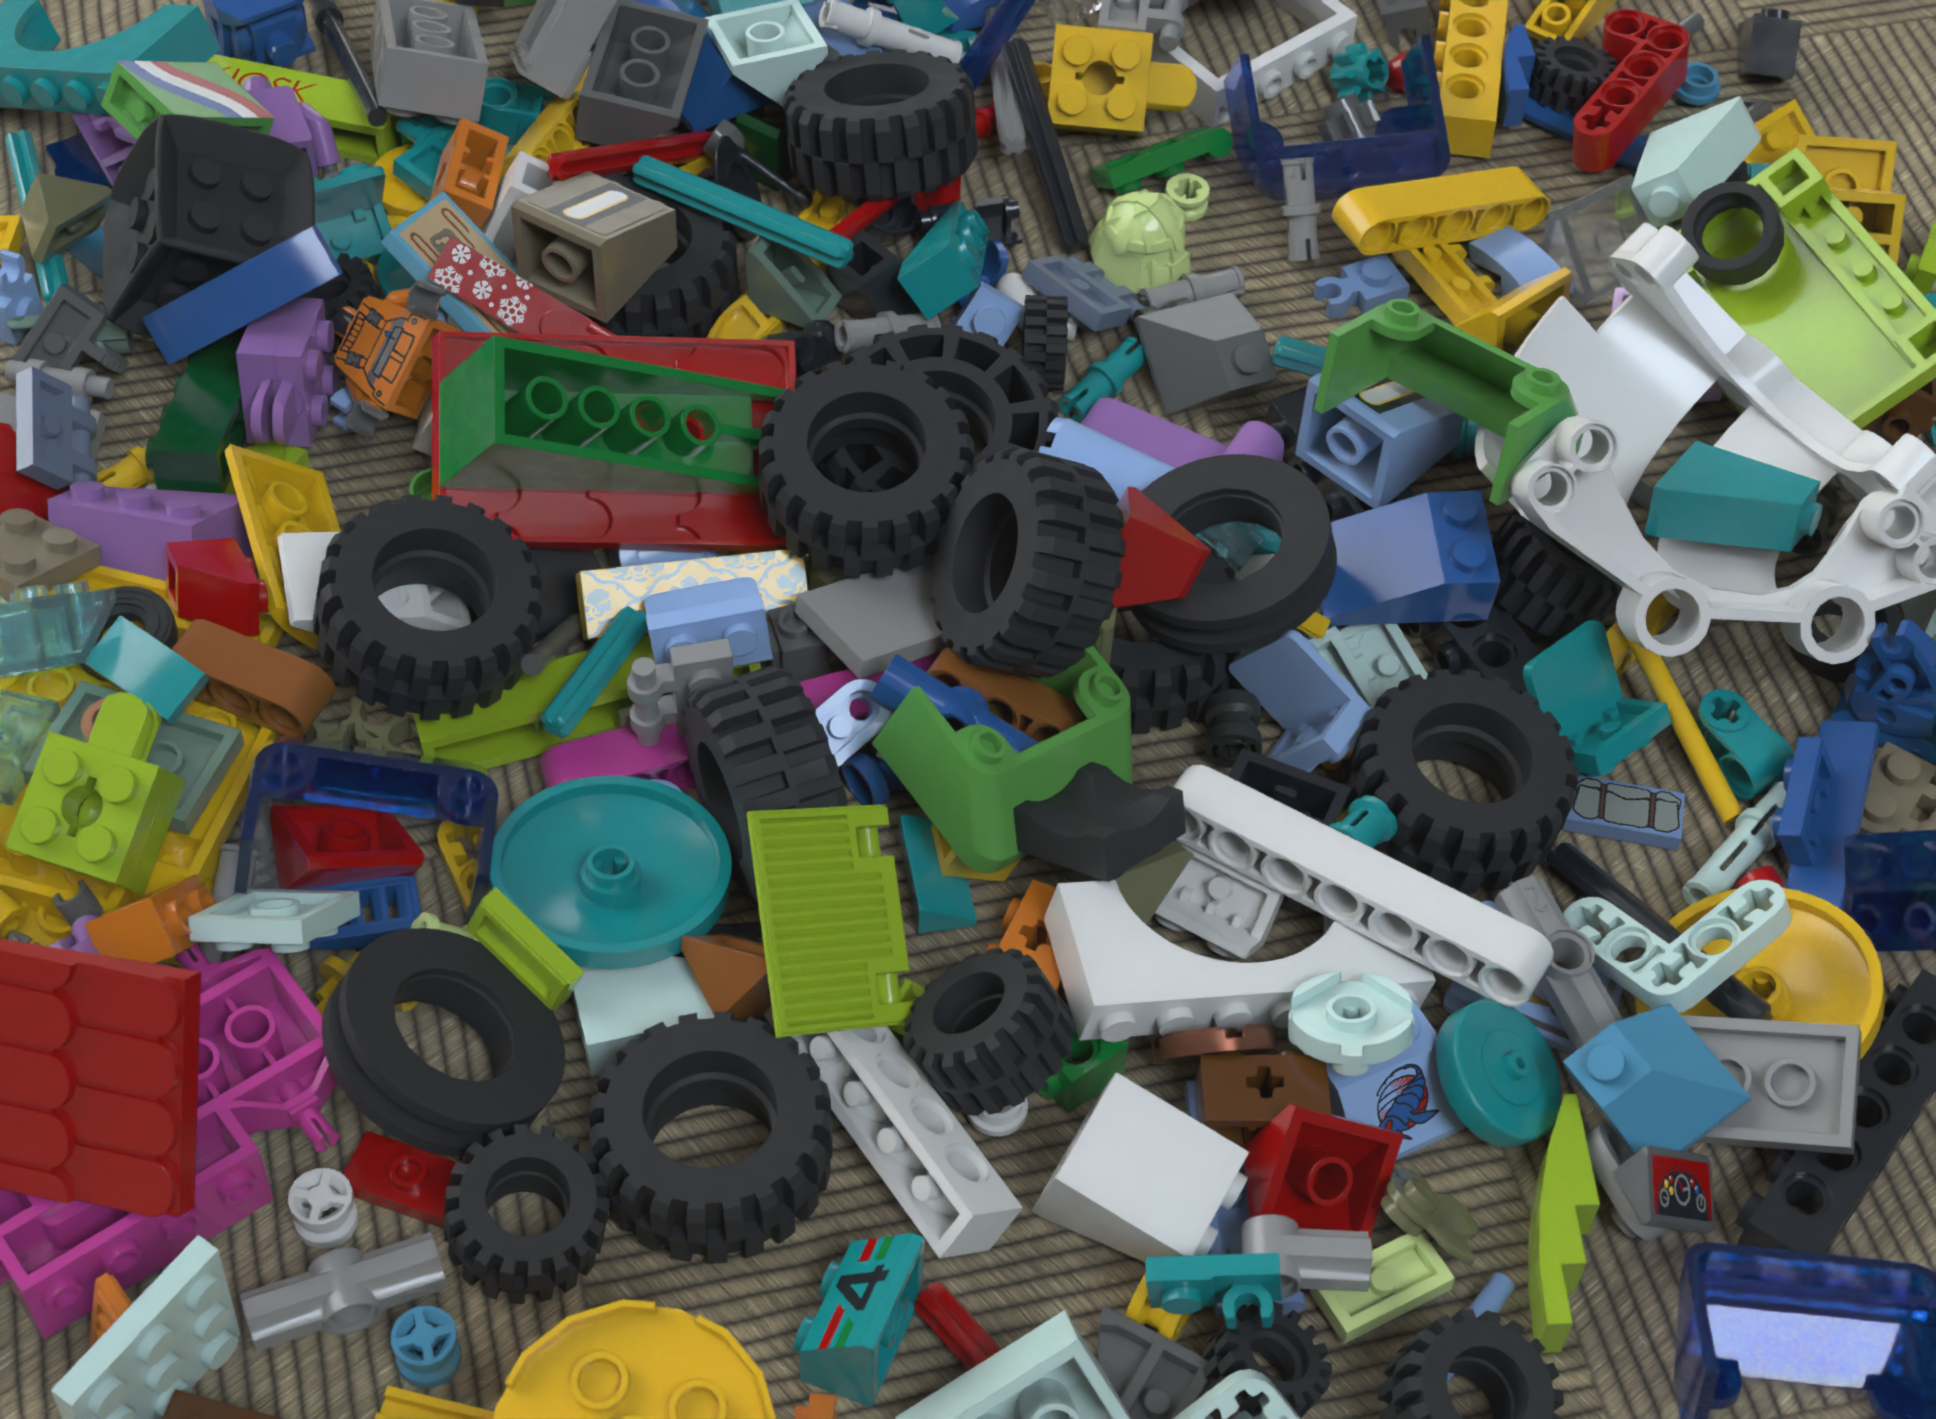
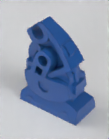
[1829,619,1936,766]

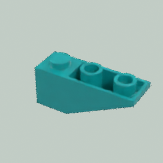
[898,200,989,320]

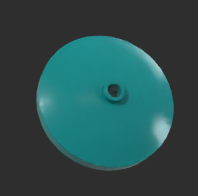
[489,775,732,969]

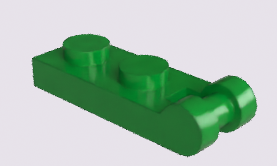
[1089,127,1233,194]

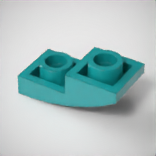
[83,616,210,726]

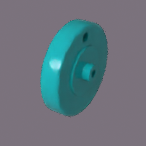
[1436,999,1561,1148]

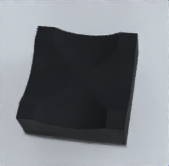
[1013,761,1186,882]

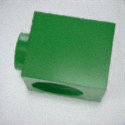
[1039,1018,1129,1114]

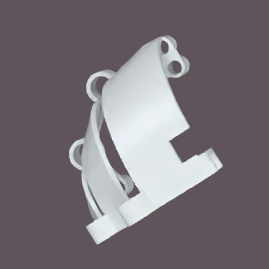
[1474,222,1936,664]

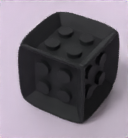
[102,114,315,339]

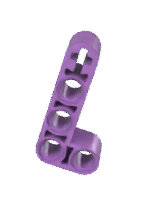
[1080,398,1284,468]

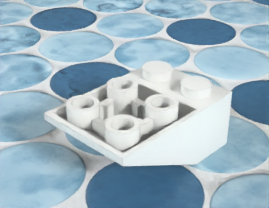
[277,532,471,633]

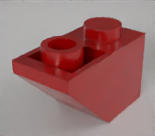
[166,538,268,636]

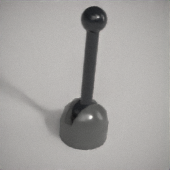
[702,118,813,209]

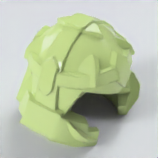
[1087,189,1194,294]

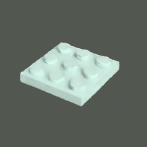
[51,1235,241,1419]

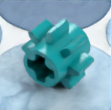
[1330,42,1389,103]

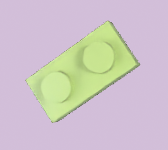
[1309,1232,1455,1344]

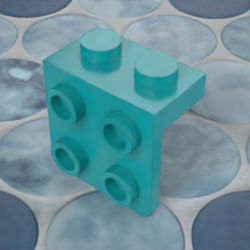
[314,164,392,263]
[1523,620,1672,777]

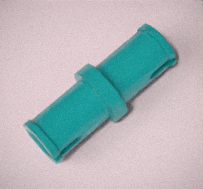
[1058,337,1148,423]

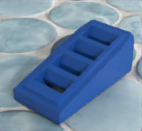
[301,875,421,950]

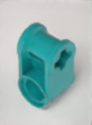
[477,77,556,145]
[1696,689,1795,801]

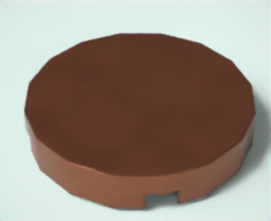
[1151,1024,1277,1064]

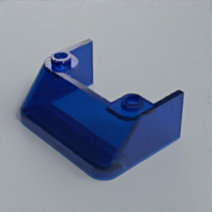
[1224,35,1451,201]
[234,736,499,924]
[1674,1242,1936,1419]

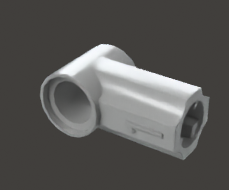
[1241,1214,1372,1299]

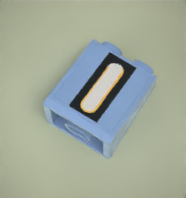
[1295,373,1465,509]

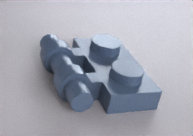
[1022,255,1145,332]
[16,366,97,490]

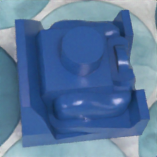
[203,0,316,67]

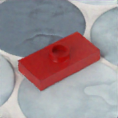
[343,1131,457,1228]

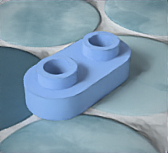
[816,679,891,767]

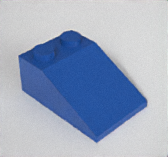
[1319,491,1501,626]

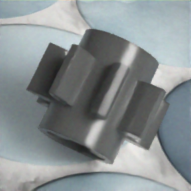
[1316,92,1381,153]

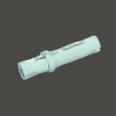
[1682,781,1786,905]

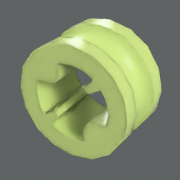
[1165,173,1210,222]

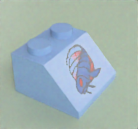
[1303,996,1466,1160]

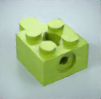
[5,692,186,895]

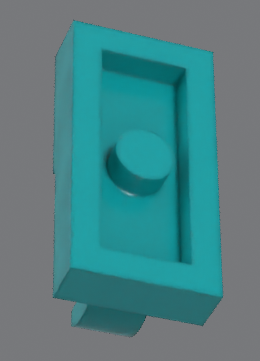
[1146,1252,1282,1329]

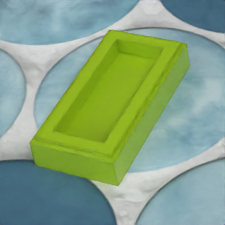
[467,887,584,1011]

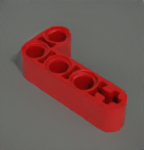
[1572,9,1690,173]

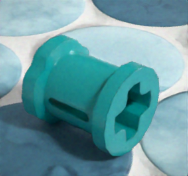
[1328,795,1398,848]

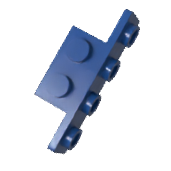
[1772,721,1880,911]

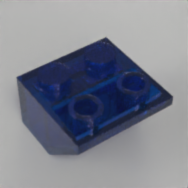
[1843,830,1936,952]

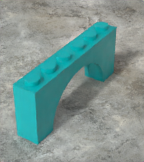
[0,0,221,115]

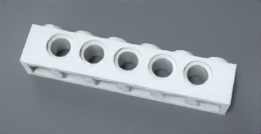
[763,1007,1023,1259]

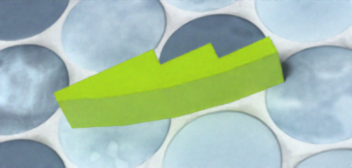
[1528,1094,1600,1353]

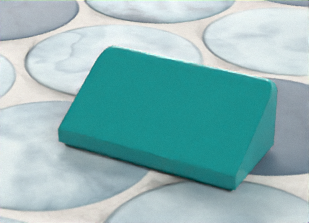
[899,815,977,934]

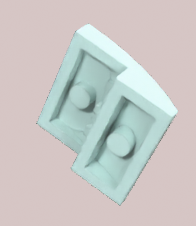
[1310,623,1428,740]

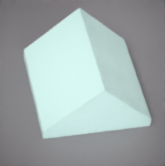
[705,0,828,106]

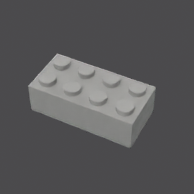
[369,0,489,125]

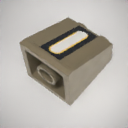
[511,171,678,324]

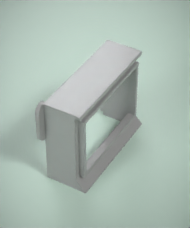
[508,0,617,101]

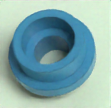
[1674,62,1721,106]

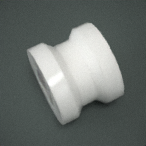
[288,1168,359,1249]

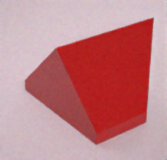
[1112,487,1211,608]

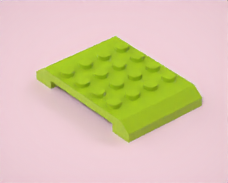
[1677,147,1936,429]

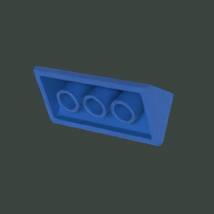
[632,0,774,132]

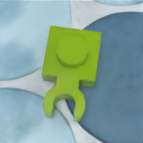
[1904,221,1936,294]

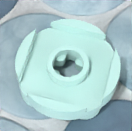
[1288,971,1414,1076]

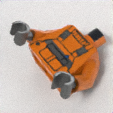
[333,280,462,441]

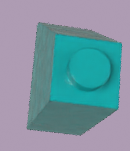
[1645,441,1823,552]

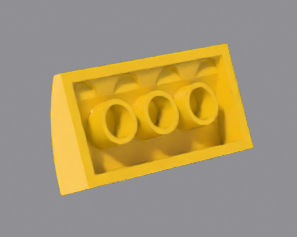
[224,444,341,651]

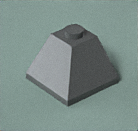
[1134,292,1278,417]

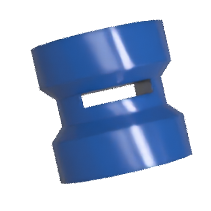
[842,747,907,805]

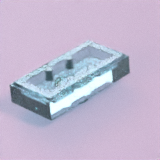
[0,689,61,806]

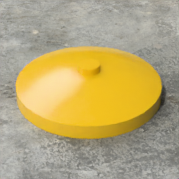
[1634,888,1885,1060]

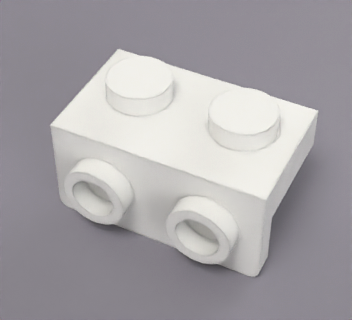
[1155,840,1285,959]

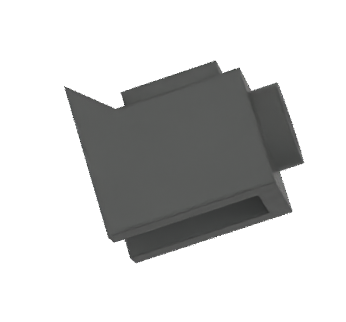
[760,604,830,682]

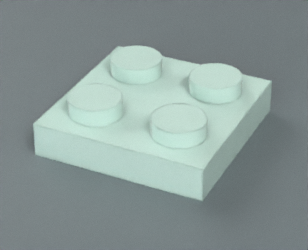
[188,889,361,953]

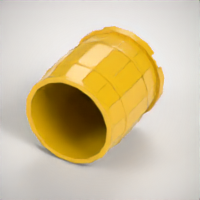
[493,1299,776,1419]

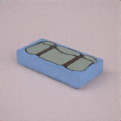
[1563,775,1685,851]

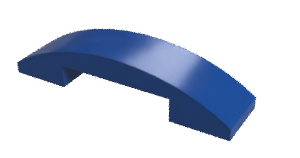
[142,225,343,365]

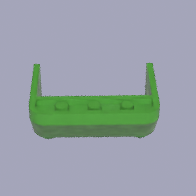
[1314,299,1584,506]
[872,646,1133,873]

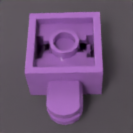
[236,297,339,447]

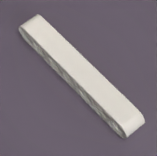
[1173,765,1554,1007]

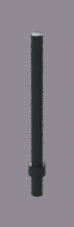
[309,0,388,127]

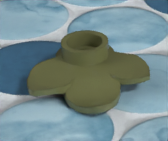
[1380,1168,1479,1265]

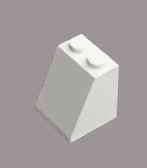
[1032,1072,1249,1262]

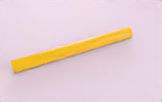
[1624,635,1743,825]

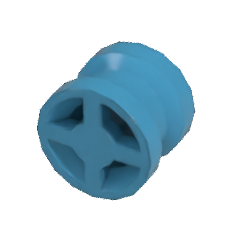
[391,1305,462,1389]

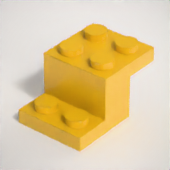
[1792,134,1907,265]

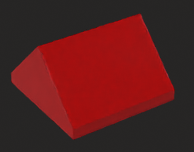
[270,804,424,890]
[1243,1104,1404,1238]

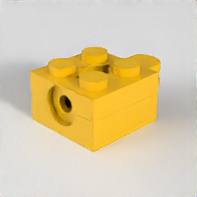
[1048,24,1197,137]

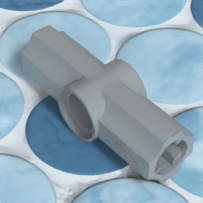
[1494,875,1623,1051]
[240,1232,448,1352]

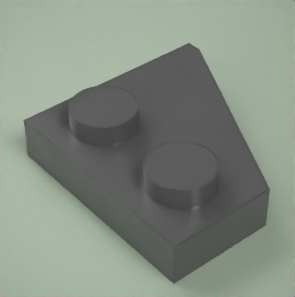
[1098,1306,1212,1419]

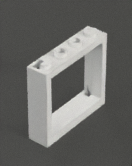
[1149,0,1358,128]

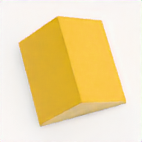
[1454,267,1572,356]

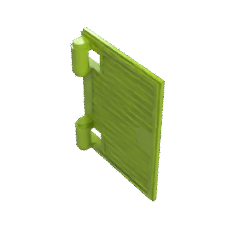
[746,804,914,1038]

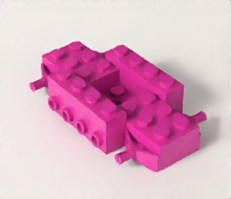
[0,943,339,1340]

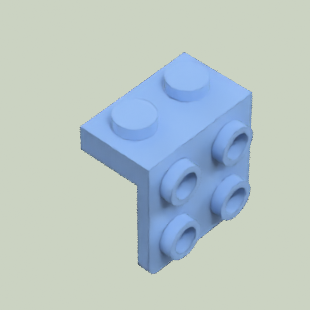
[644,577,773,667]
[1229,630,1372,772]

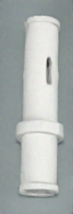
[819,0,962,64]

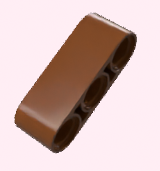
[171,619,336,738]
[927,647,1087,743]

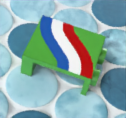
[101,60,275,140]

